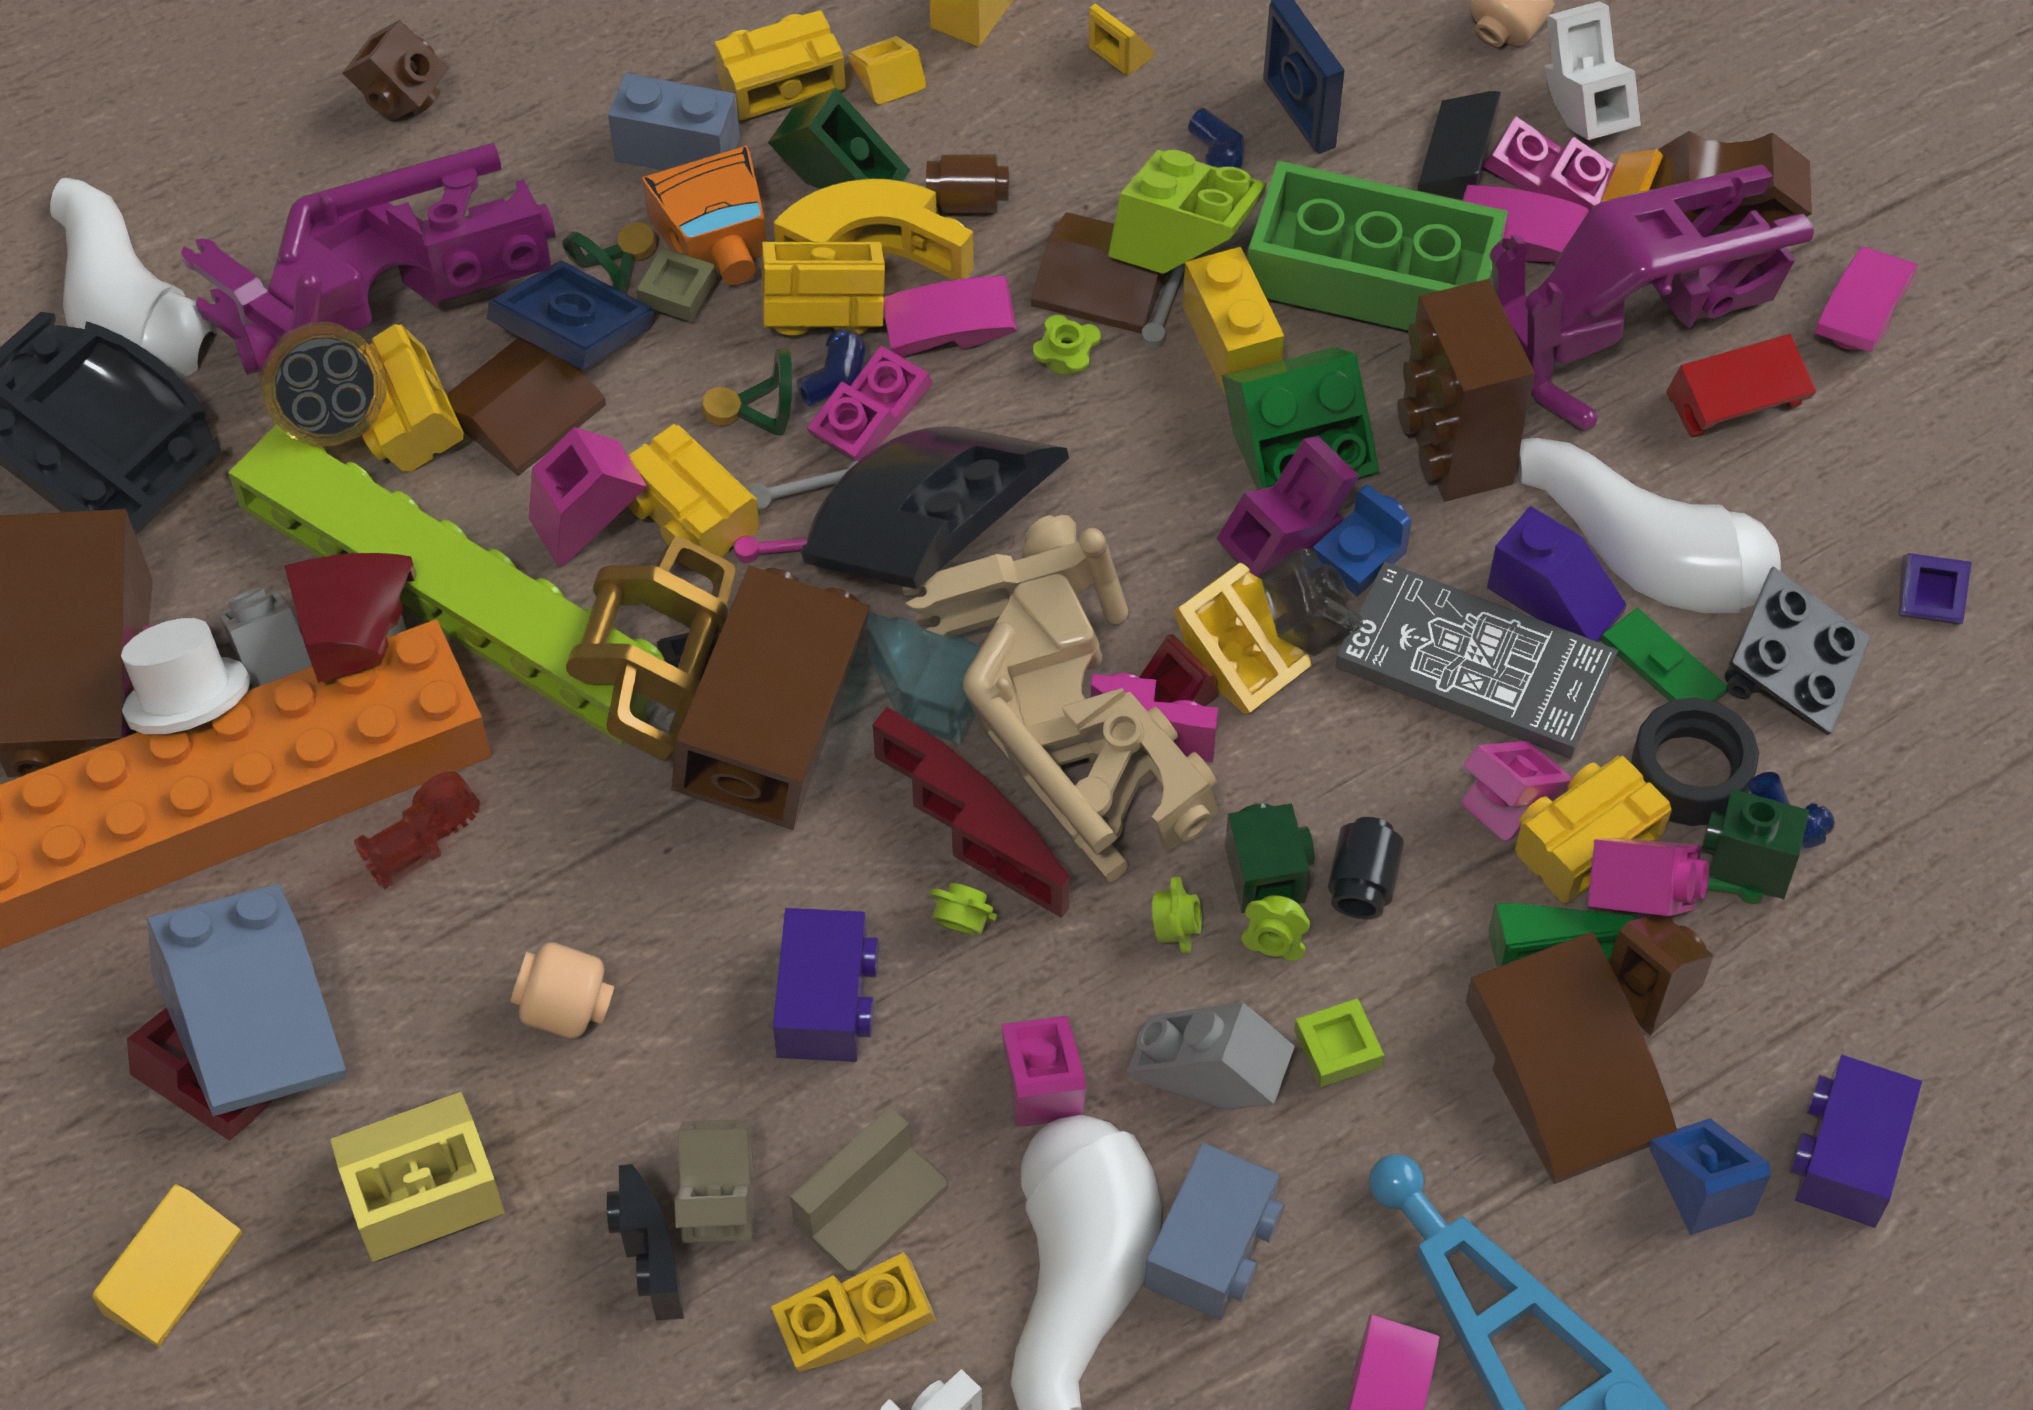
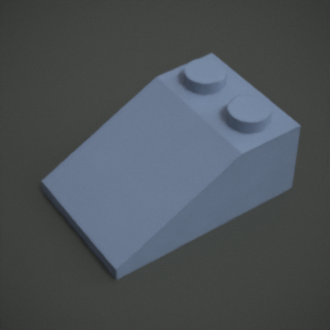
[147,884,346,1116]

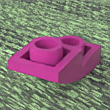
[1483,116,1616,211]
[1463,185,1589,262]
[1815,246,1918,352]
[883,276,1017,358]
[807,346,933,461]
[1091,673,1218,762]
[1346,1314,1439,1410]

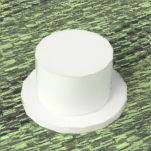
[121,618,251,734]

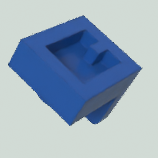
[1311,484,1412,597]

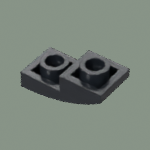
[607,1164,684,1321]

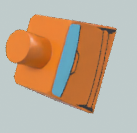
[642,145,767,285]

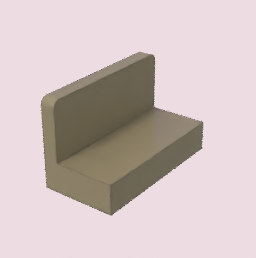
[790,1105,947,1276]

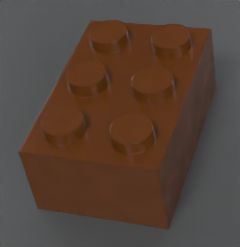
[1397,279,1535,502]

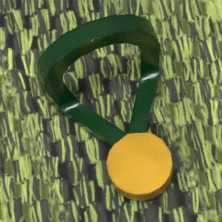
[562,222,657,294]
[701,349,792,436]

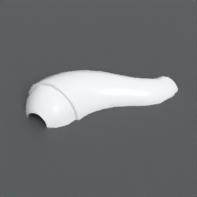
[50,178,215,379]
[1518,438,1781,613]
[1010,1115,1162,1410]

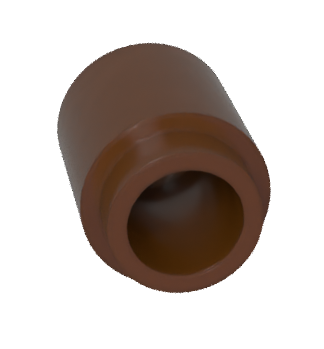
[926,154,1009,213]

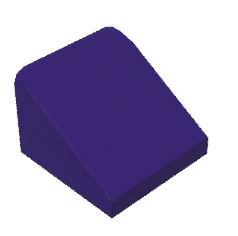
[1899,553,1972,624]

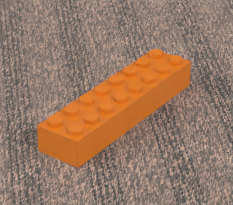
[0,619,492,949]

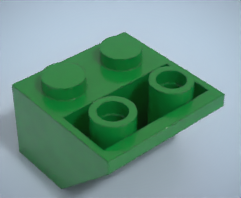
[1221,347,1379,490]

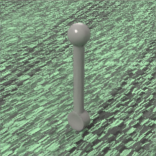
[1142,258,1194,349]
[747,461,858,509]

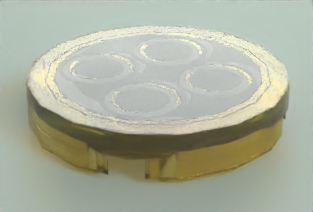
[261,322,386,446]

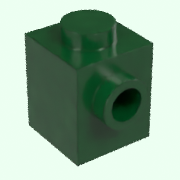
[1701,789,1810,899]
[1225,803,1315,913]

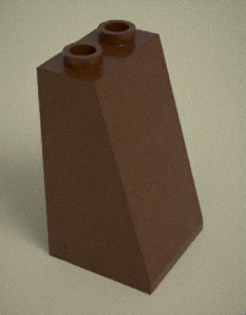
[0,509,153,777]
[671,565,870,830]

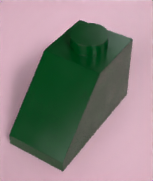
[768,87,911,189]

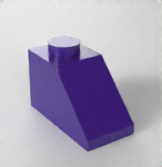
[1487,506,1627,642]

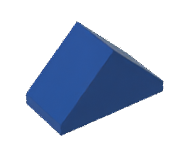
[1649,1118,1771,1235]

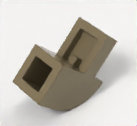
[675,1119,754,1243]

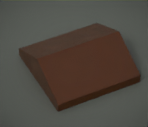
[1031,212,1167,334]
[446,337,606,476]

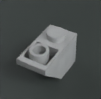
[218,587,312,689]
[1126,1002,1295,1110]

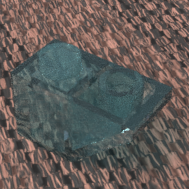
[866,612,980,745]

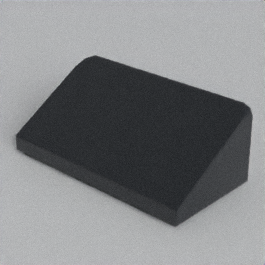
[1417,91,1501,199]

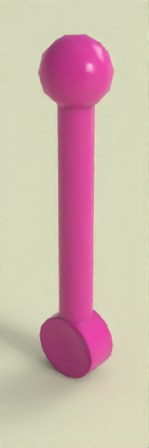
[734,536,807,563]

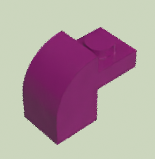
[1216,436,1359,579]

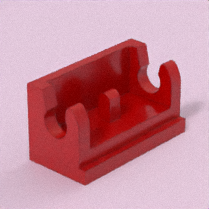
[1666,334,1816,437]

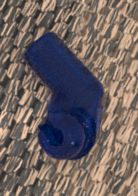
[1188,108,1245,170]
[797,329,866,406]
[1748,772,1835,848]

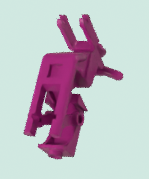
[181,143,556,415]
[1489,165,1814,430]

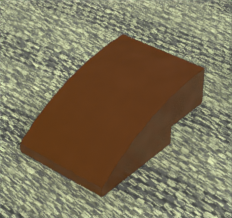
[1466,931,1678,1184]

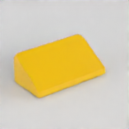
[92,1184,243,1347]

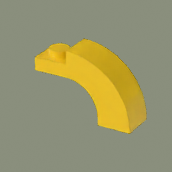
[773,179,974,280]

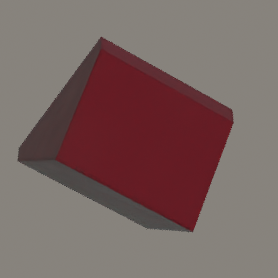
[1139,634,1219,706]

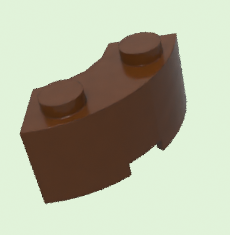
[1649,131,1812,226]

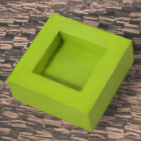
[1294,998,1384,1088]

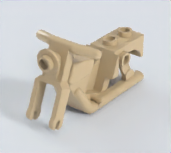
[902,515,1218,882]

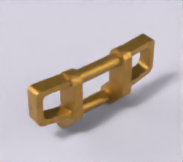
[566,537,736,761]

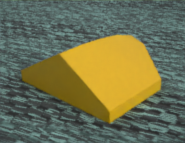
[1173,563,1311,714]

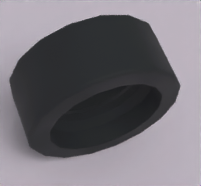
[1631,697,1760,826]

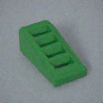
[1489,903,1635,968]

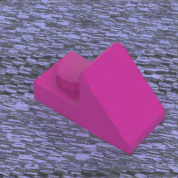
[1462,740,1572,841]
[1001,1016,1086,1127]

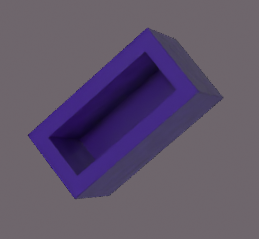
[773,908,879,1062]
[1790,1054,1922,1228]

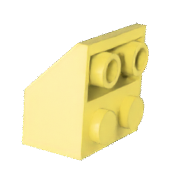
[330,1092,505,1263]

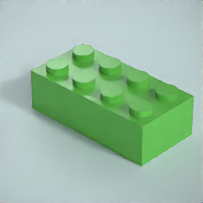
[1248,160,1508,330]

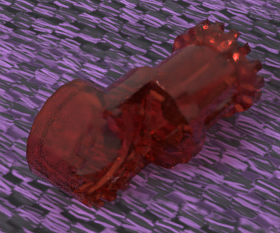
[354,771,480,890]

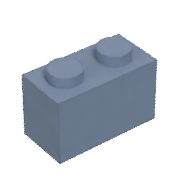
[608,73,740,170]
[1144,1142,1285,1320]

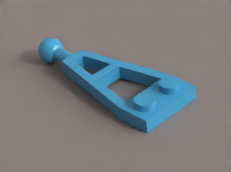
[1369,1154,1669,1410]

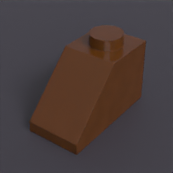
[1609,915,1714,1036]

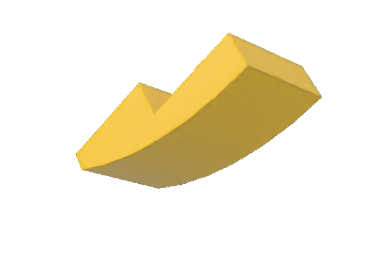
[771,1252,937,1372]

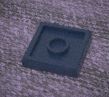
[1263,0,1345,154]
[486,260,655,370]

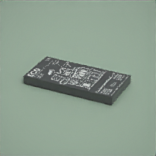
[1335,561,1618,759]

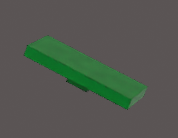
[1601,607,1728,702]

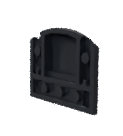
[0,312,221,535]
[801,426,1069,589]

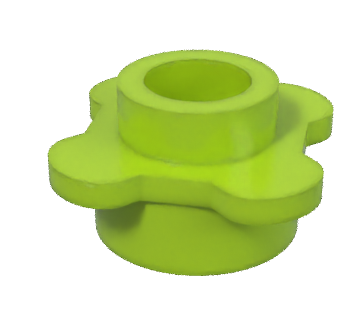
[1033,315,1101,375]
[1152,876,1202,954]
[929,883,997,936]
[1241,896,1310,961]

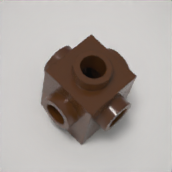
[342,20,449,121]

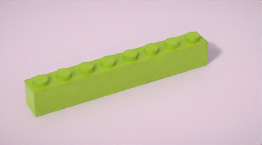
[228,423,665,745]

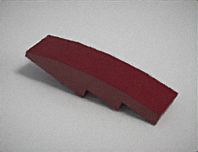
[872,707,1070,918]

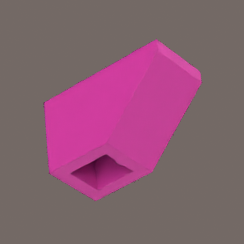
[529,427,647,566]
[1588,838,1709,916]

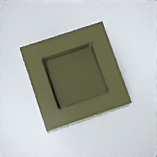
[636,247,717,322]

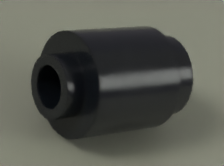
[1328,817,1404,919]

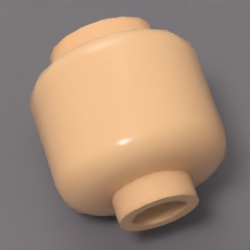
[1470,0,1554,47]
[510,942,614,1039]

